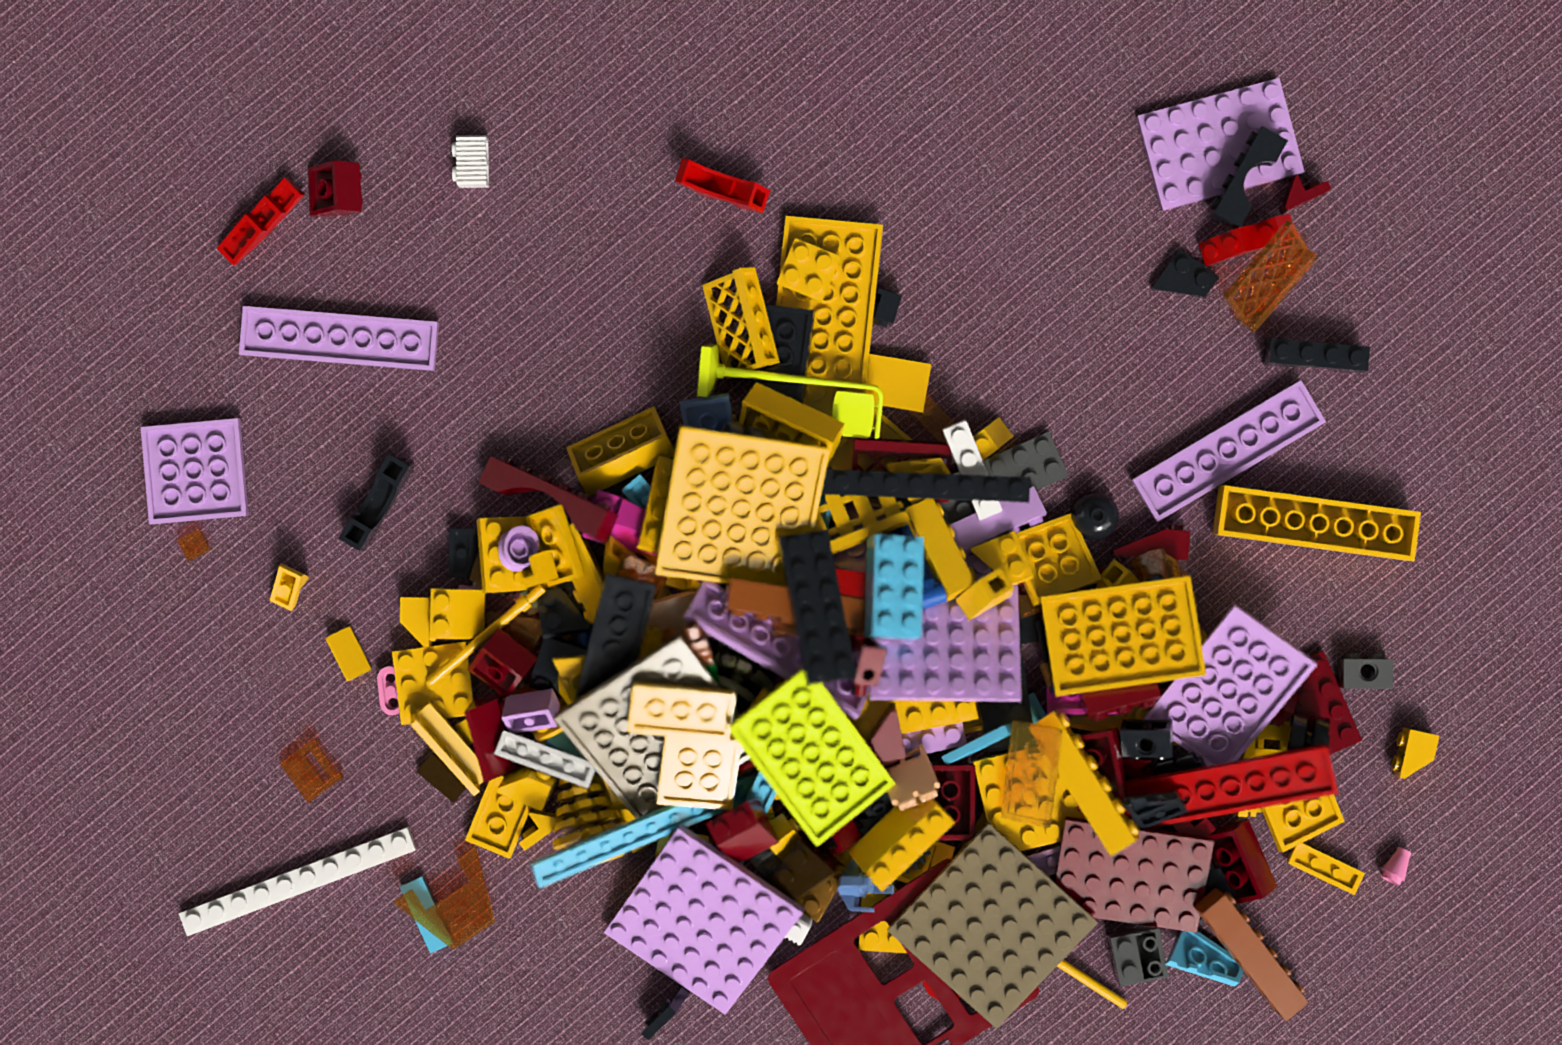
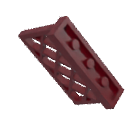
[852,437,952,503]

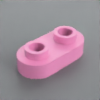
[377,666,400,715]

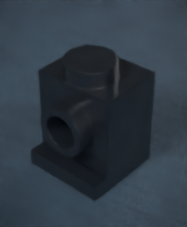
[873,288,902,328]

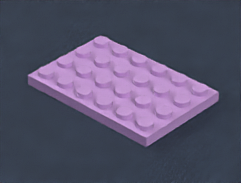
[1136,78,1305,211]
[1143,604,1317,766]

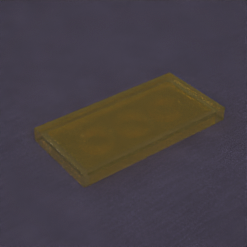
[1001,720,1063,828]

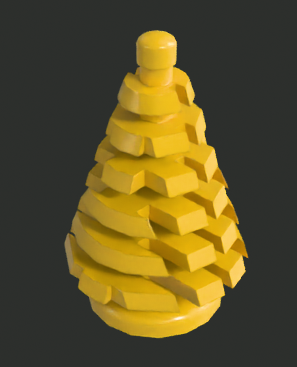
[553,773,625,864]

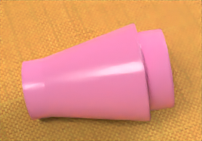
[1381,847,1412,886]

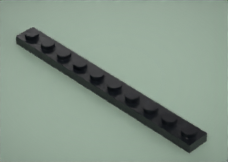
[821,469,1030,503]

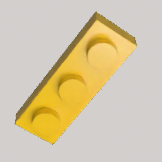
[1286,843,1365,895]

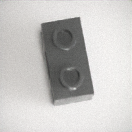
[1337,653,1393,689]

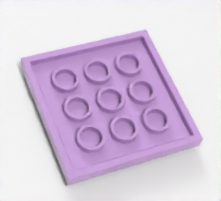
[140,418,249,524]

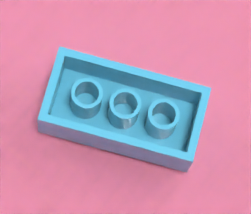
[864,534,924,640]

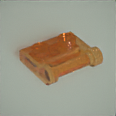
[279,738,344,803]

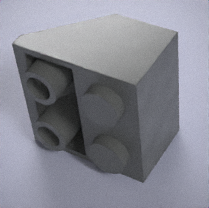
[1106,928,1169,987]

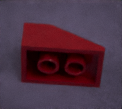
[1074,727,1127,812]

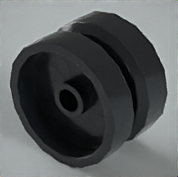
[1288,712,1330,751]

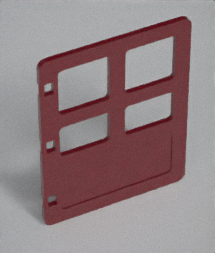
[768,858,1039,1045]

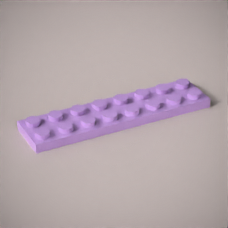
[239,306,439,371]
[1131,380,1326,522]
[683,580,870,720]

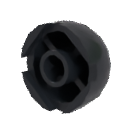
[1070,491,1119,540]

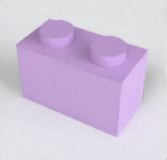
[502,688,561,734]

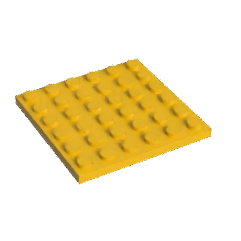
[654,426,830,587]

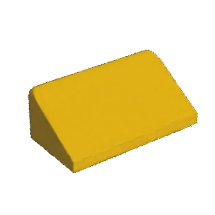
[325,626,372,681]

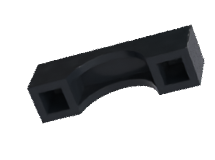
[1210,126,1288,230]
[1263,338,1370,374]
[338,454,415,551]

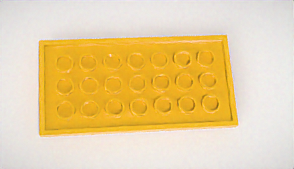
[776,216,883,417]

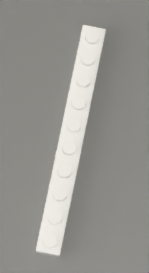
[179,826,417,936]

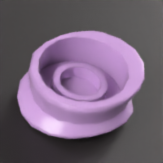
[498,525,539,571]

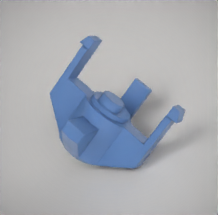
[837,859,894,912]

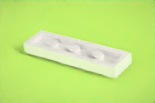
[942,419,1003,520]
[494,730,595,789]

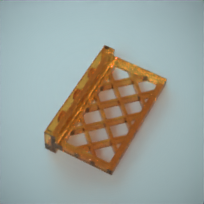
[1223,220,1318,333]

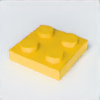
[776,238,841,303]

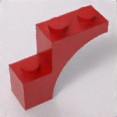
[674,158,771,213]
[1198,214,1297,266]

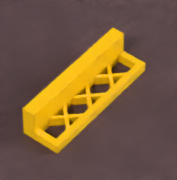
[410,700,483,796]

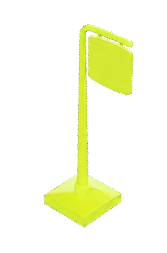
[697,343,883,440]

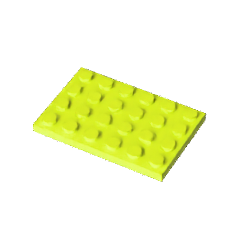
[727,668,895,846]

